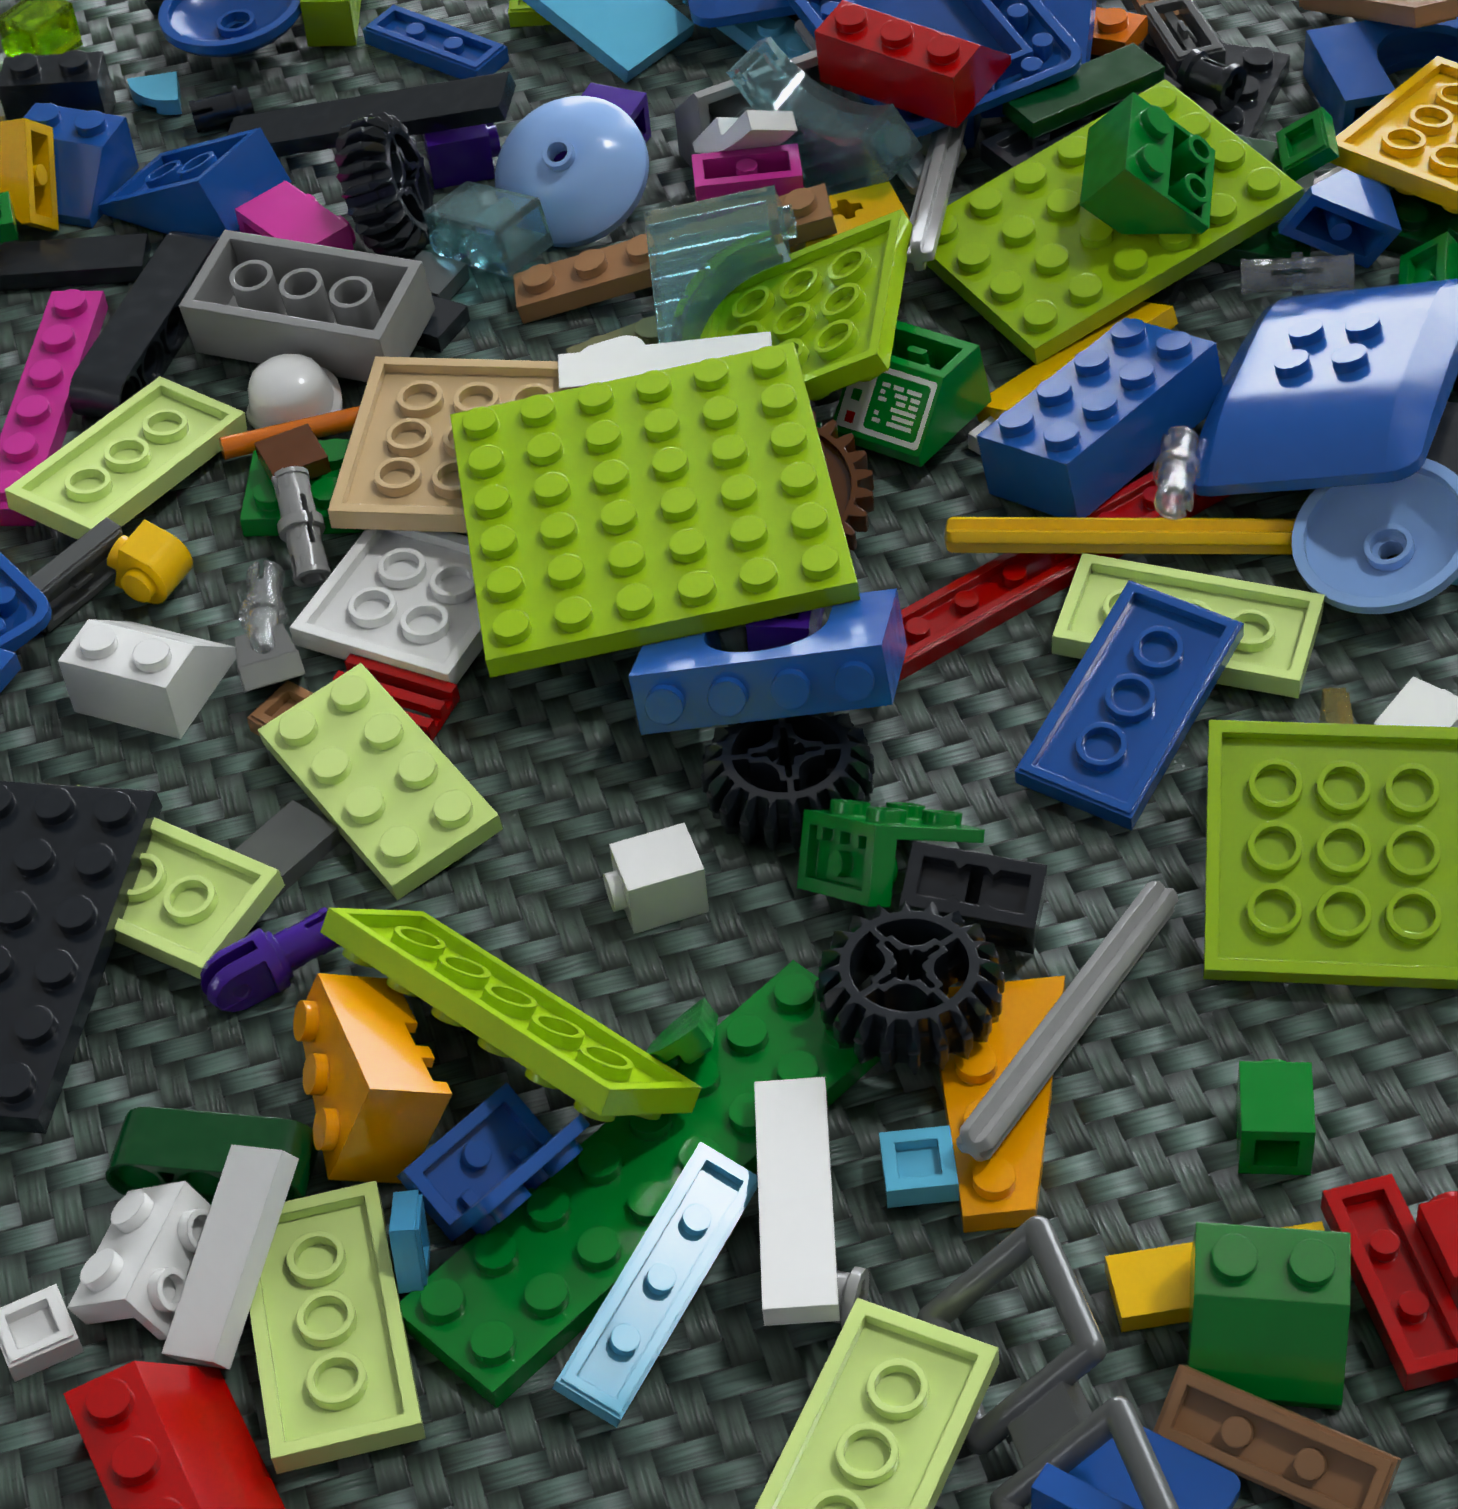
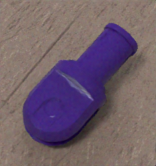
[200,907,341,1012]

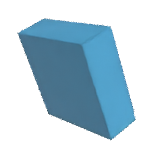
[389,1190,431,1294]

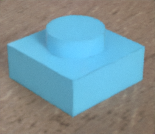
[879,1125,959,1208]

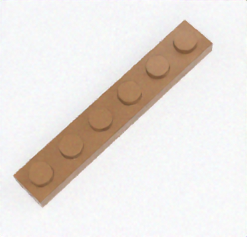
[513,183,837,324]

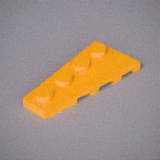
[939,975,1065,1233]

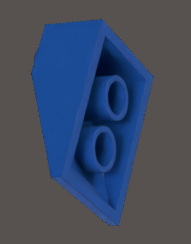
[98,127,292,237]

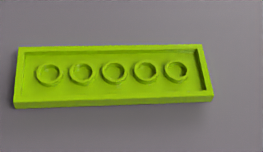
[320,908,702,1122]

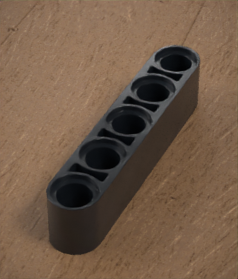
[69,231,220,419]

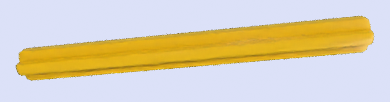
[944,517,1296,555]

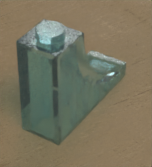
[726,36,923,195]
[644,185,798,343]

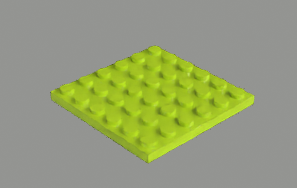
[450,342,860,678]

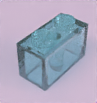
[423,181,554,277]

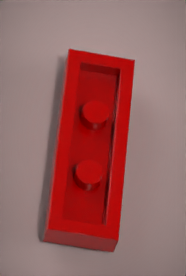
[1320,1174,1458,1391]

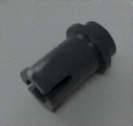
[188,85,255,133]

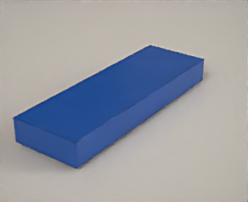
[363,4,509,79]

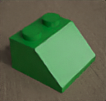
[1187,1222,1351,1410]

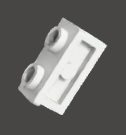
[67,1181,211,1340]

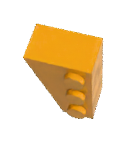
[293,973,452,1184]

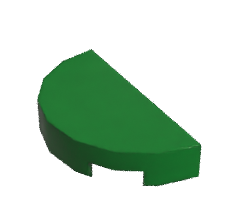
[646,997,718,1069]

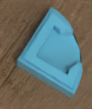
[127,71,182,115]

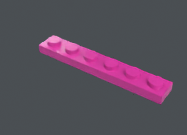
[0,289,108,526]

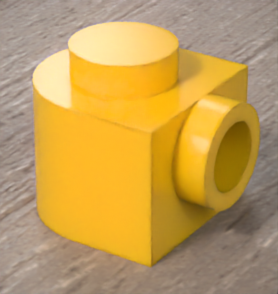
[107,519,193,604]

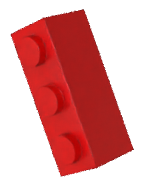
[814,0,1011,128]
[63,1361,285,1509]

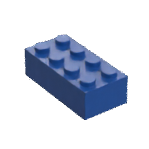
[976,317,1223,518]

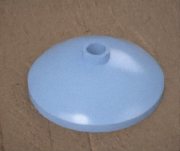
[495,96,649,248]
[1291,458,1458,614]

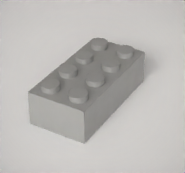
[179,230,435,382]

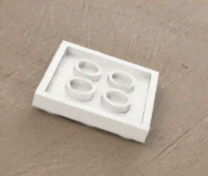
[289,530,483,684]

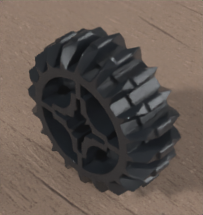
[334,112,437,258]
[701,712,875,853]
[815,900,1005,1075]

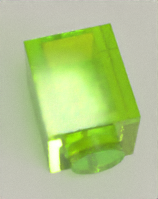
[0,0,83,57]

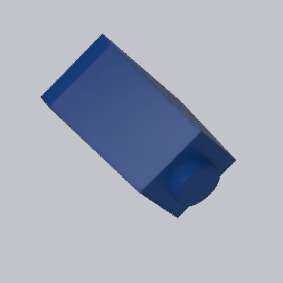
[1277,169,1402,268]

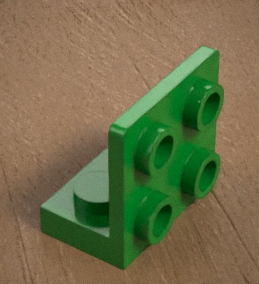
[797,799,985,907]

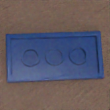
[1015,580,1244,830]

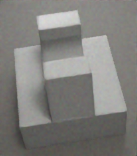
[234,623,306,693]

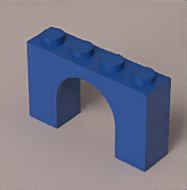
[1303,17,1458,136]
[628,588,907,735]

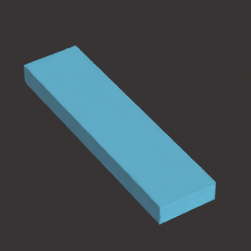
[552,1142,758,1428]

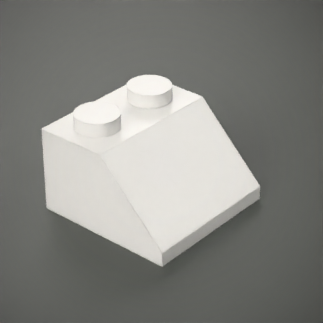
[58,619,236,739]

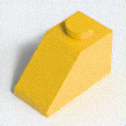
[0,118,59,232]

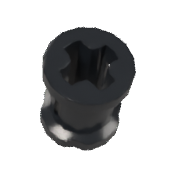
[1176,48,1247,111]

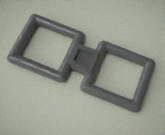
[917,1215,1179,1509]

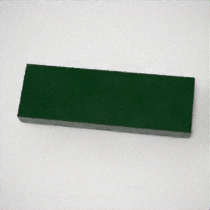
[1002,43,1165,139]

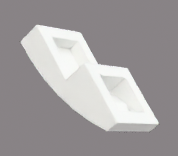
[692,110,798,153]

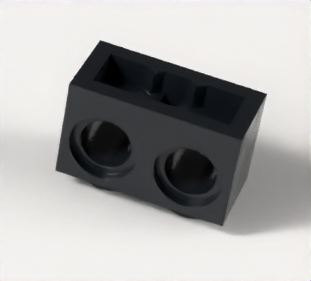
[900,841,1047,954]

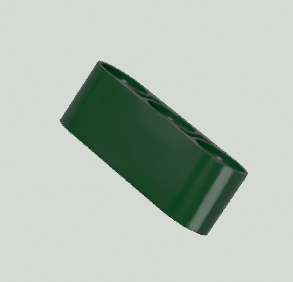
[106,1106,319,1204]

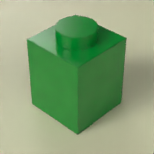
[1236,1059,1316,1175]

